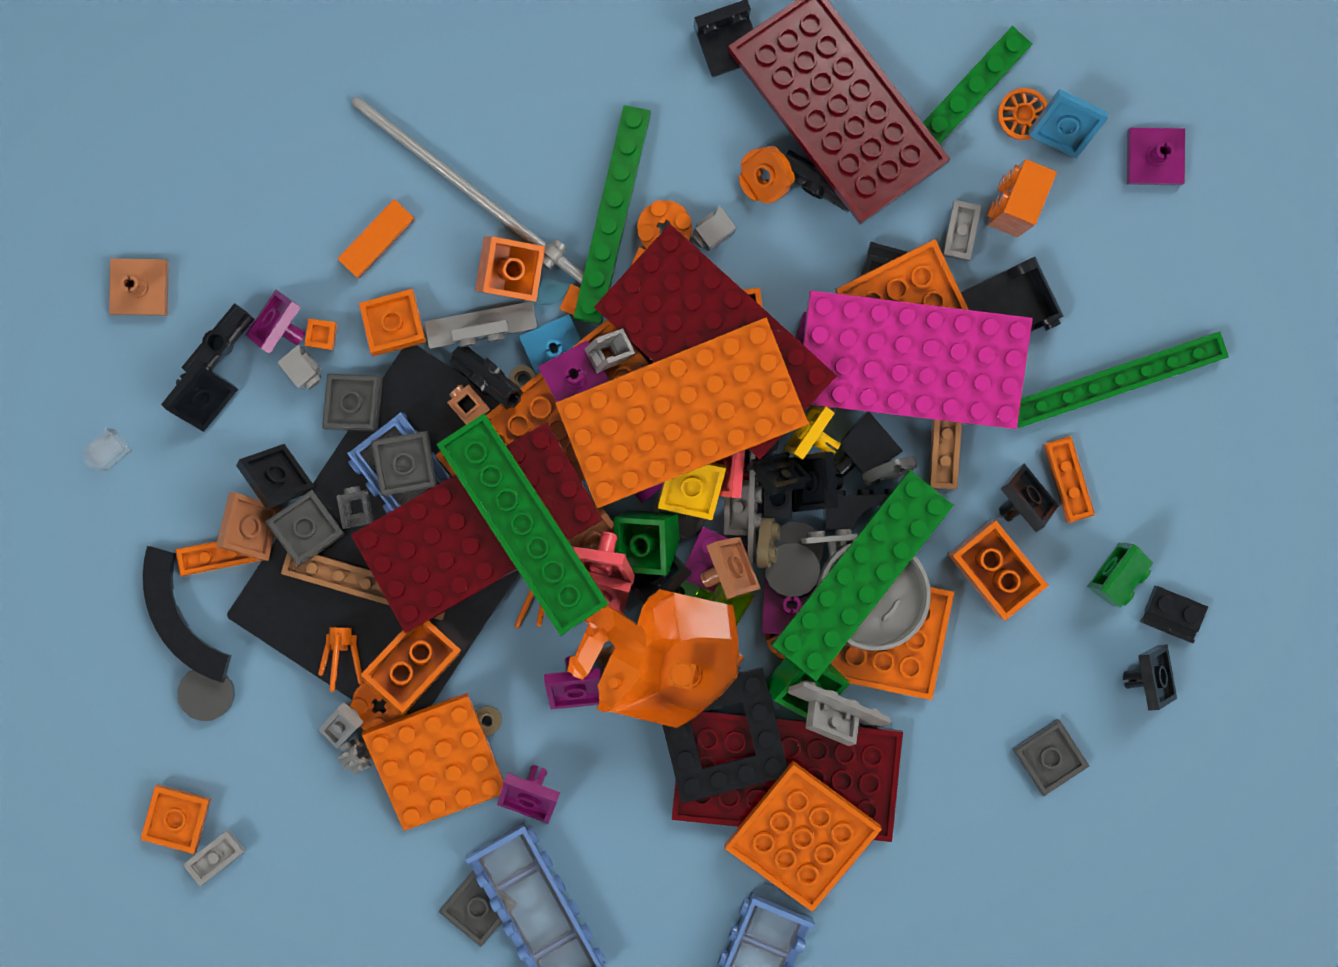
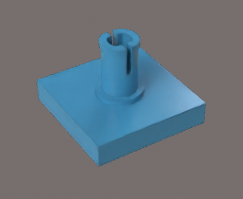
[1029,89,1108,159]
[519,314,581,375]

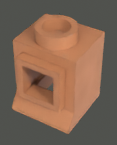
[447,384,492,425]

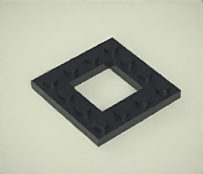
[662,667,788,803]

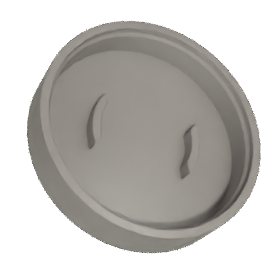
[816,543,931,651]

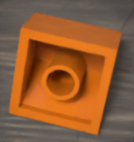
[475,236,545,302]

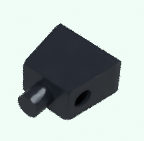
[835,411,903,477]

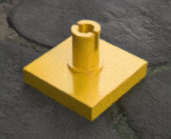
[783,405,841,459]
[658,462,726,520]

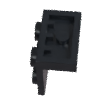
[694,0,753,77]

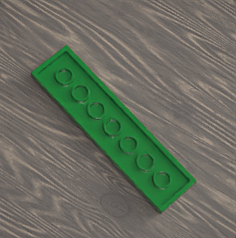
[437,413,609,636]
[771,470,954,681]

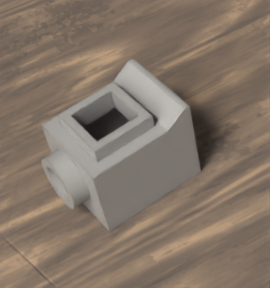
[692,206,736,251]
[584,328,635,374]
[277,345,322,390]

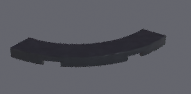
[143,546,232,683]

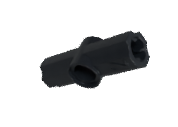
[785,150,849,212]
[181,303,254,373]
[450,346,523,410]

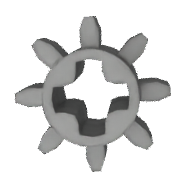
[337,737,371,775]

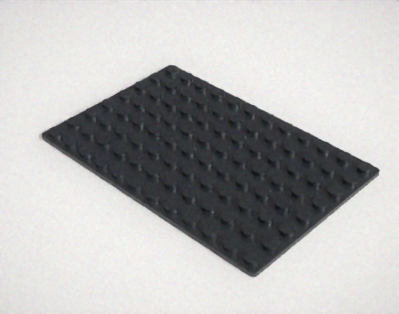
[227,345,519,715]

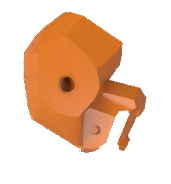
[567,589,739,728]

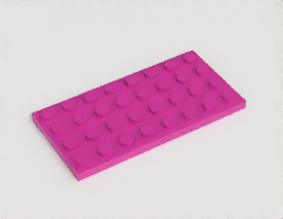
[803,291,1033,429]

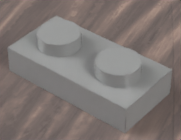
[942,200,981,261]
[318,702,364,749]
[183,829,246,886]

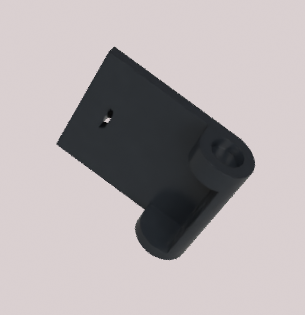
[961,257,1064,332]

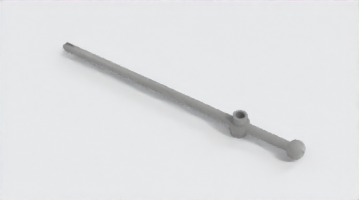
[352,97,611,289]

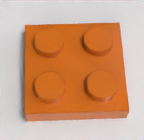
[359,289,426,357]
[140,784,211,854]

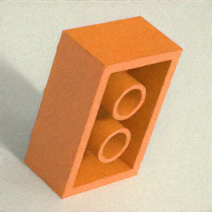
[986,159,1057,238]
[947,520,1049,621]
[360,621,461,716]

